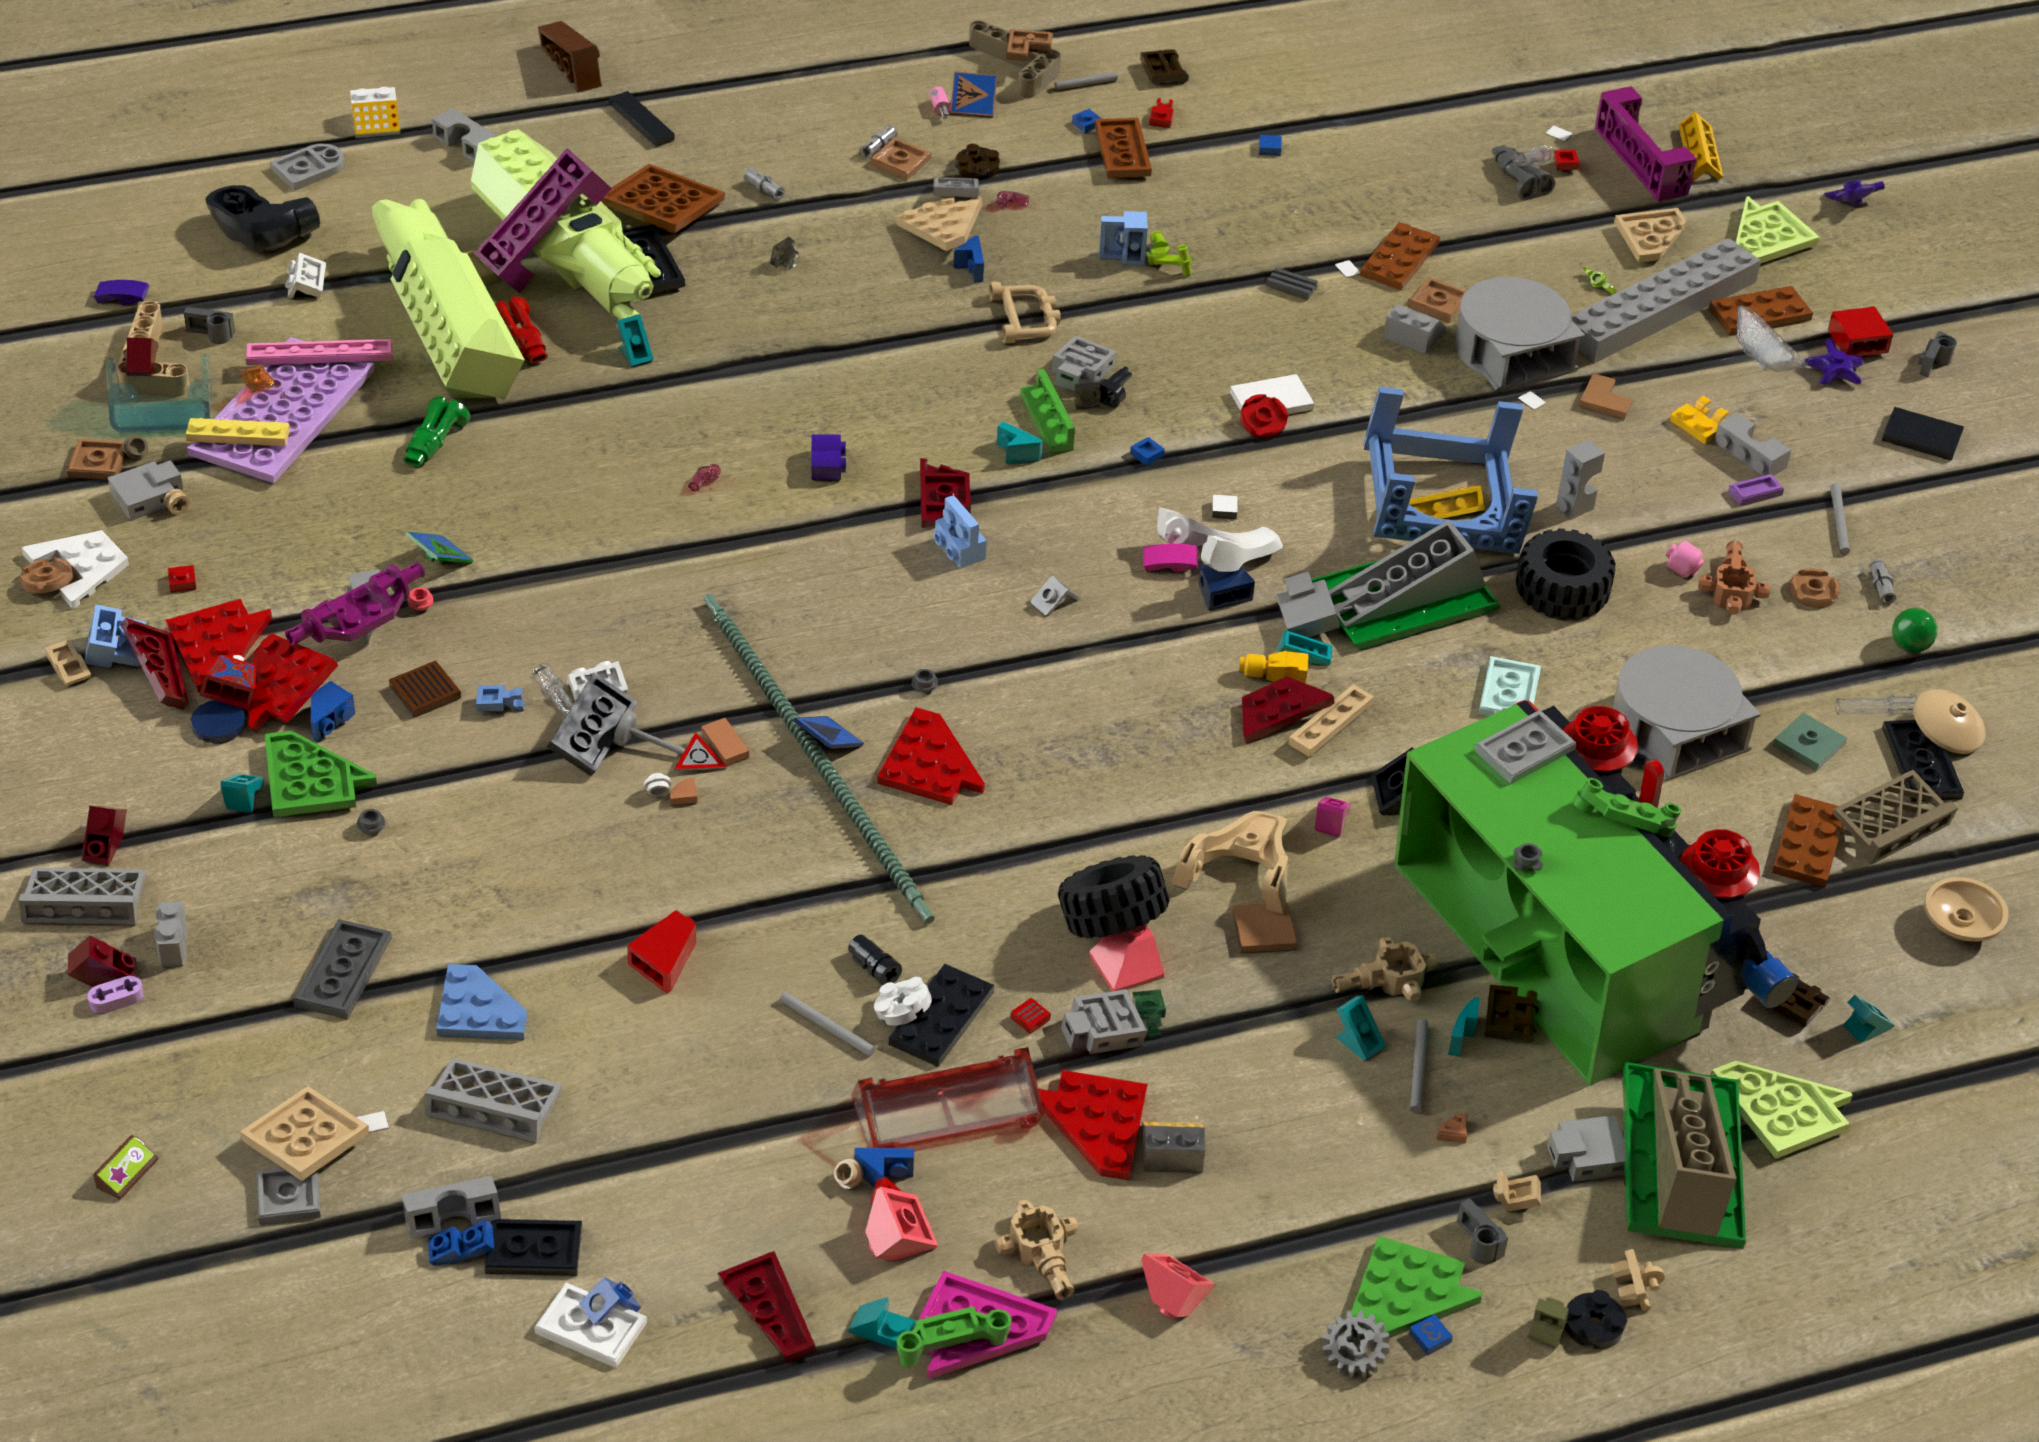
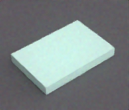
[1478,656,1541,716]

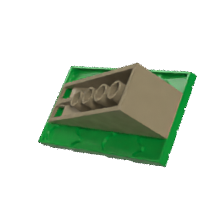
[1622,1062,1746,1249]

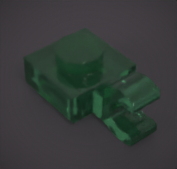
[1132,989,1166,1038]

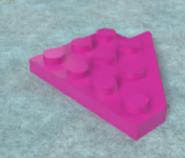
[914,1271,1057,1378]

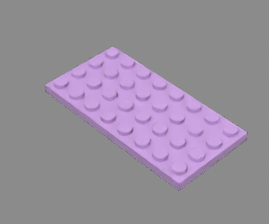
[187,337,375,483]

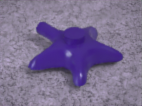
[1824,180,1885,205]
[1803,339,1864,385]

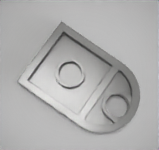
[270,144,344,191]

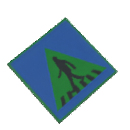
[405,532,473,563]

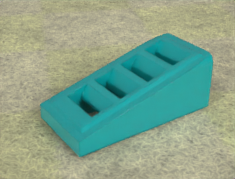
[1277,630,1333,666]

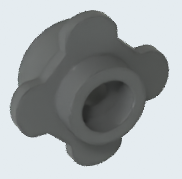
[1513,843,1543,871]

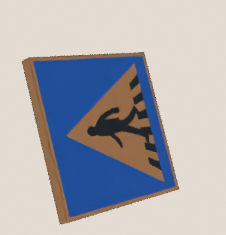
[950,71,997,117]

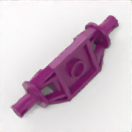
[285,562,425,646]

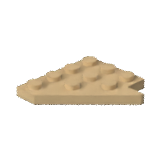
[895,196,982,251]

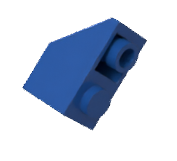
[311,681,355,742]

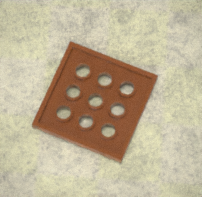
[601,164,725,233]

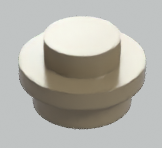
[123,435,148,460]

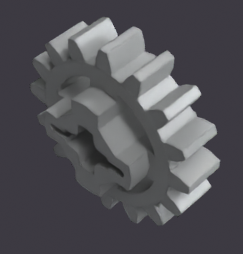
[1323,1310,1390,1378]

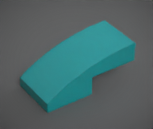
[1448,997,1480,1057]

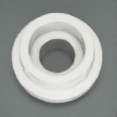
[644,773,671,797]

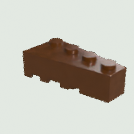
[538,21,602,93]

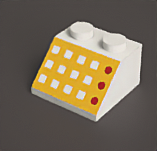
[350,87,400,138]

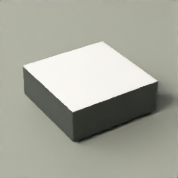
[1212,495,1237,519]

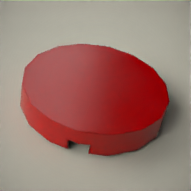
[1240,394,1288,439]

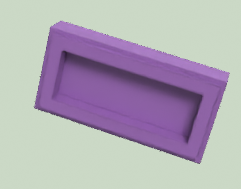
[1728,474,1784,506]

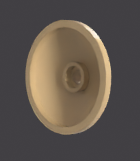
[1913,689,1986,754]
[1924,877,2009,942]

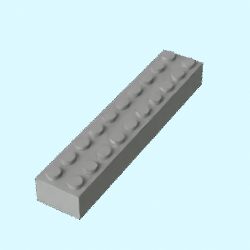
[1571,238,1761,364]

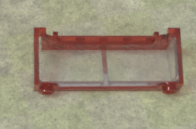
[851,1047,1045,1148]

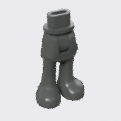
[1492,145,1555,200]

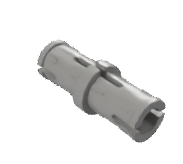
[861,125,898,158]
[744,168,785,200]
[1869,559,1897,605]

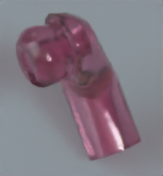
[996,191,1030,207]
[688,464,721,492]

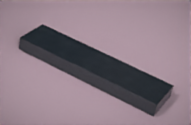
[609,91,675,147]

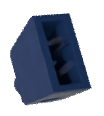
[1199,563,1255,611]

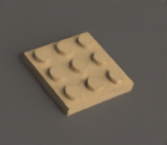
[240,1086,369,1181]

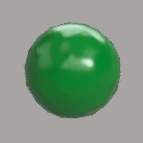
[1892,607,1938,653]

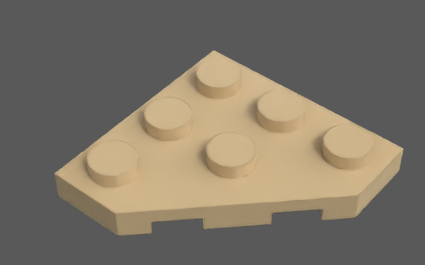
[1614,208,1686,263]

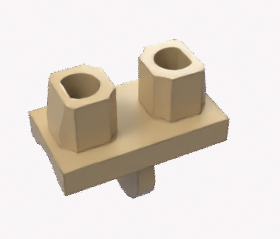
[1611,1249,1665,1312]

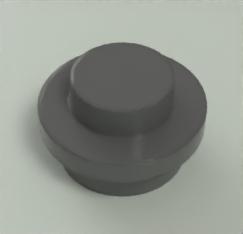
[912,669,938,693]
[357,809,385,834]

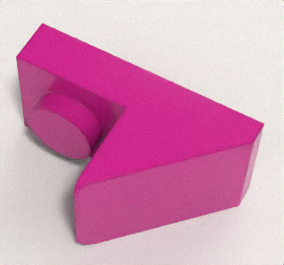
[1315,796,1352,837]

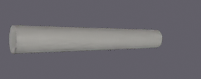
[1054,72,1118,90]

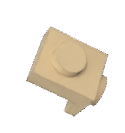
[1493,1171,1541,1212]

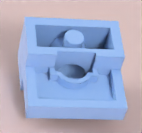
[1099,211,1148,265]
[933,495,987,568]
[84,604,146,669]

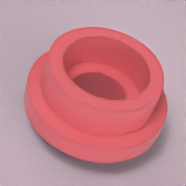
[407,587,433,611]

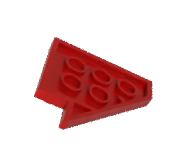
[165,599,272,693]
[248,633,339,733]

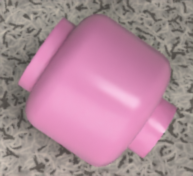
[1665,541,1705,578]

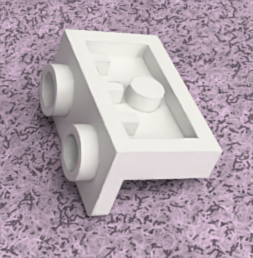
[285,253,326,299]
[566,661,628,701]

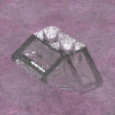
[1737,305,1808,372]

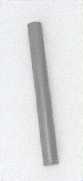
[1830,483,1850,555]
[780,992,875,1057]
[1410,1019,1428,1113]

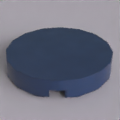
[191,700,246,743]

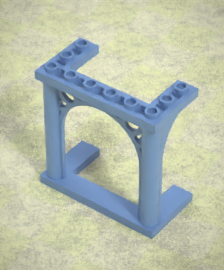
[1363,387,1538,554]

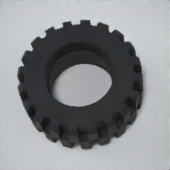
[1516,528,1616,620]
[1057,855,1170,938]

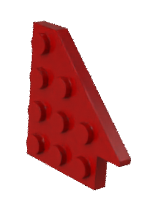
[877,707,985,805]
[1032,1070,1148,1180]

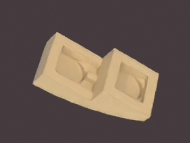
[45,639,91,686]

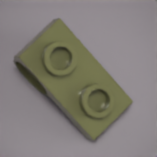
[1528,1298,1569,1348]

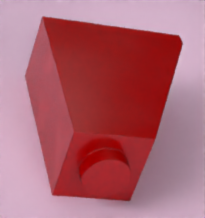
[627,910,696,994]

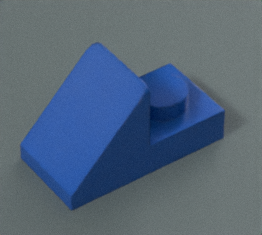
[953,236,984,282]
[854,1148,914,1188]

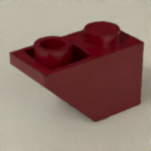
[82,805,127,864]
[68,935,136,987]

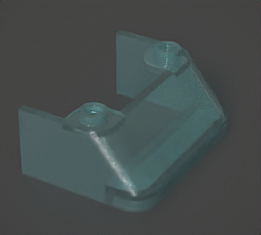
[106,355,212,432]

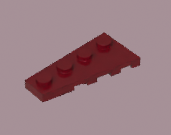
[120,618,189,710]
[717,1251,817,1363]

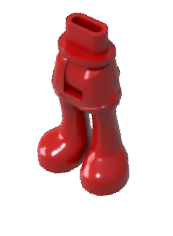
[495,297,548,364]

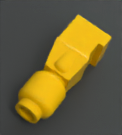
[1239,651,1308,683]

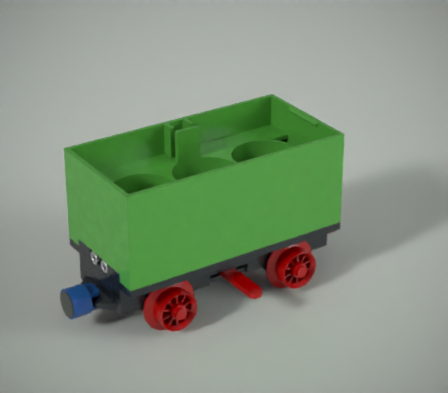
[1394,700,1798,1086]

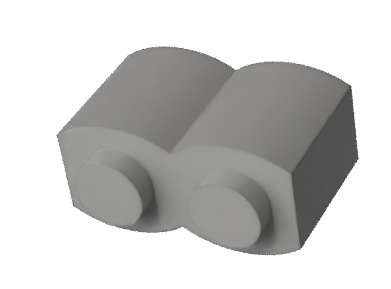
[155,901,188,967]

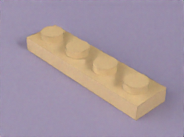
[1289,684,1374,757]

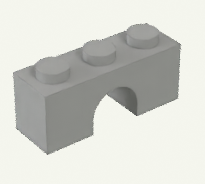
[432,108,497,163]
[1714,413,1792,476]
[1556,440,1605,519]
[402,1176,501,1238]

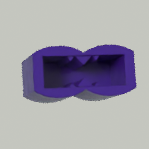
[811,434,846,480]

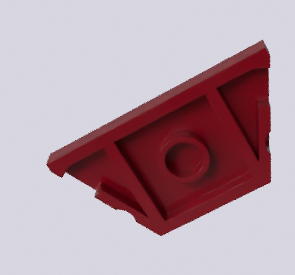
[920,458,971,528]
[1242,676,1335,744]

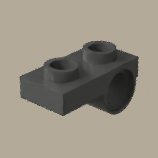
[184,307,235,344]
[1918,331,1957,377]
[1457,1198,1508,1264]

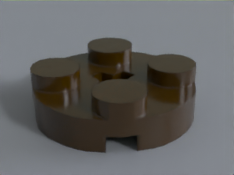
[955,143,1000,180]

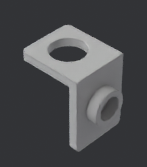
[1031,575,1080,616]

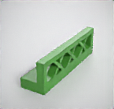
[1020,369,1075,454]

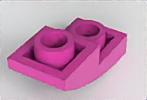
[1144,544,1198,573]

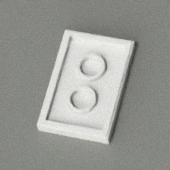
[1230,374,1314,414]
[535,1283,647,1368]

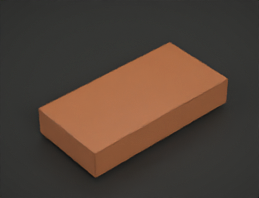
[701,718,749,766]

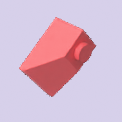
[1089,924,1164,991]
[865,1187,938,1261]
[1141,1253,1215,1319]

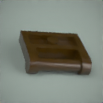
[1140,49,1189,84]

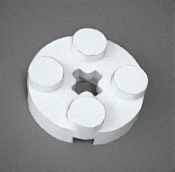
[874,977,932,1026]

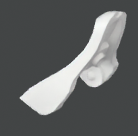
[1157,507,1283,572]

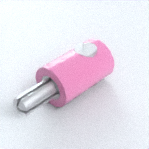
[929,86,951,119]

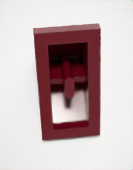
[126,338,158,376]

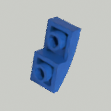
[428,1220,494,1265]

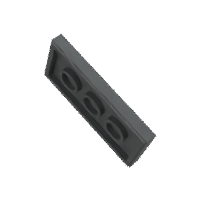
[293,919,392,1019]

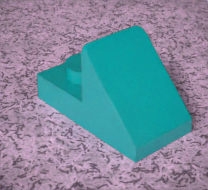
[616,314,654,366]
[996,421,1043,464]
[220,773,264,813]
[1844,994,1895,1043]
[1336,996,1386,1060]
[848,1297,916,1348]

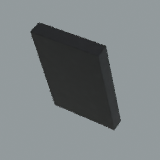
[1882,407,1964,460]
[485,1219,582,1276]

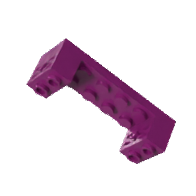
[1594,86,1696,202]
[475,148,612,293]

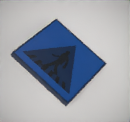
[794,716,864,749]

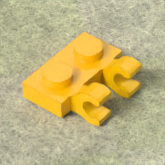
[1670,396,1729,445]

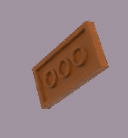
[1095,118,1152,179]
[1360,222,1440,290]
[1709,286,1813,335]
[1772,794,1846,888]

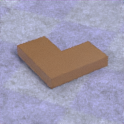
[1006,29,1053,62]
[1579,373,1632,419]

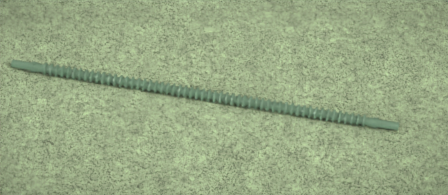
[703,594,935,924]

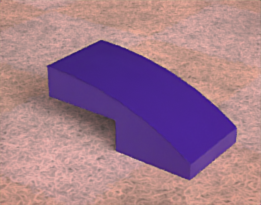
[93,279,150,306]

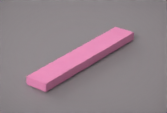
[246,339,393,365]

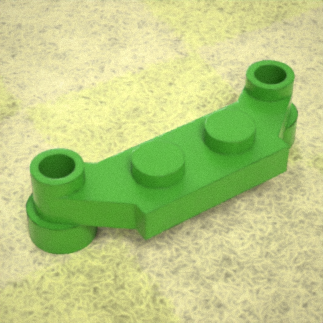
[1573,778,1681,837]
[897,1306,1011,1368]

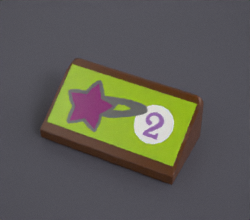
[94,1135,159,1200]

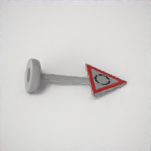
[613,710,727,771]

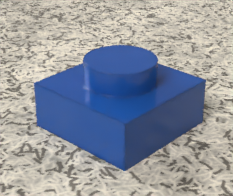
[1072,109,1102,133]

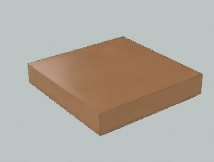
[870,138,932,180]
[1408,277,1466,323]
[67,439,126,480]
[1232,902,1297,953]

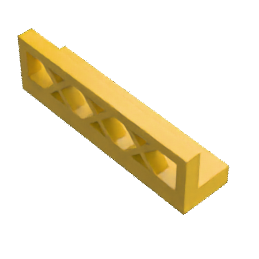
[1678,111,1723,181]
[1409,486,1485,519]

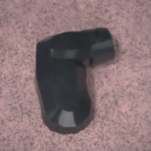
[205,185,320,254]

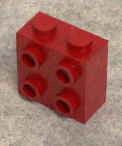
[1828,306,1893,357]

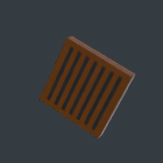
[389,660,461,717]

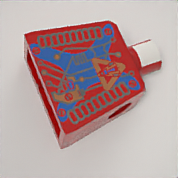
[199,655,256,710]

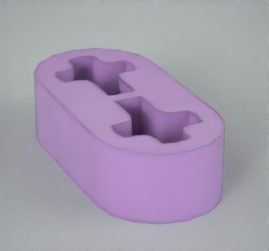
[87,976,144,1014]

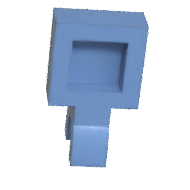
[476,685,525,712]

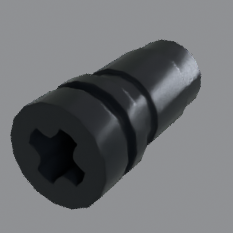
[848,934,902,986]

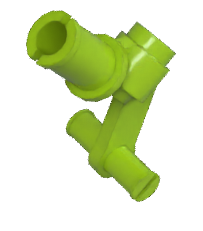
[1146,231,1192,277]

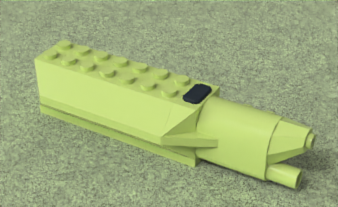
[471,129,661,320]
[372,199,524,399]

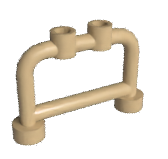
[989,282,1061,344]

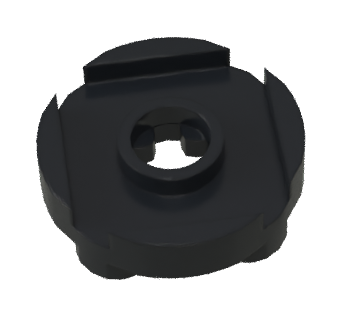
[1565,1290,1627,1349]

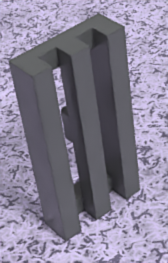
[1266,268,1318,300]

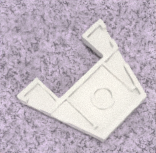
[22,530,129,609]

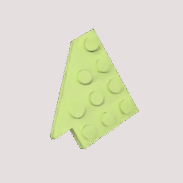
[1736,197,1819,264]
[1711,1061,1853,1159]

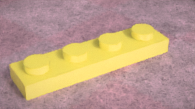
[186,418,290,446]

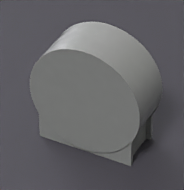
[1455,277,1585,391]
[1612,645,1761,780]

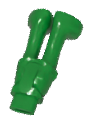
[403,396,471,467]

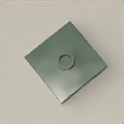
[1773,713,1847,770]

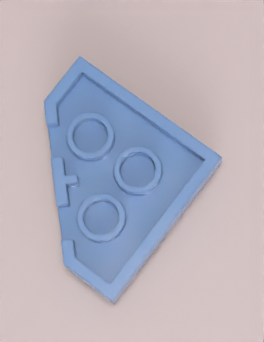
[437,964,527,1040]

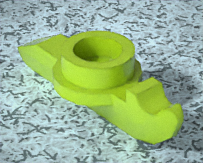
[1583,266,1616,294]

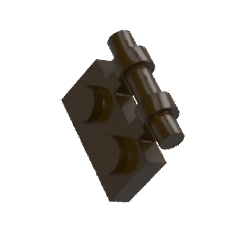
[1757,973,1830,1028]
[1485,985,1540,1042]

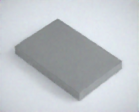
[1475,710,1576,784]

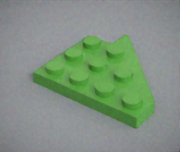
[265,731,377,817]
[1345,1236,1483,1338]

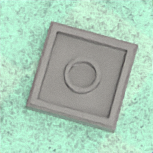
[933,178,979,197]
[256,1168,321,1224]

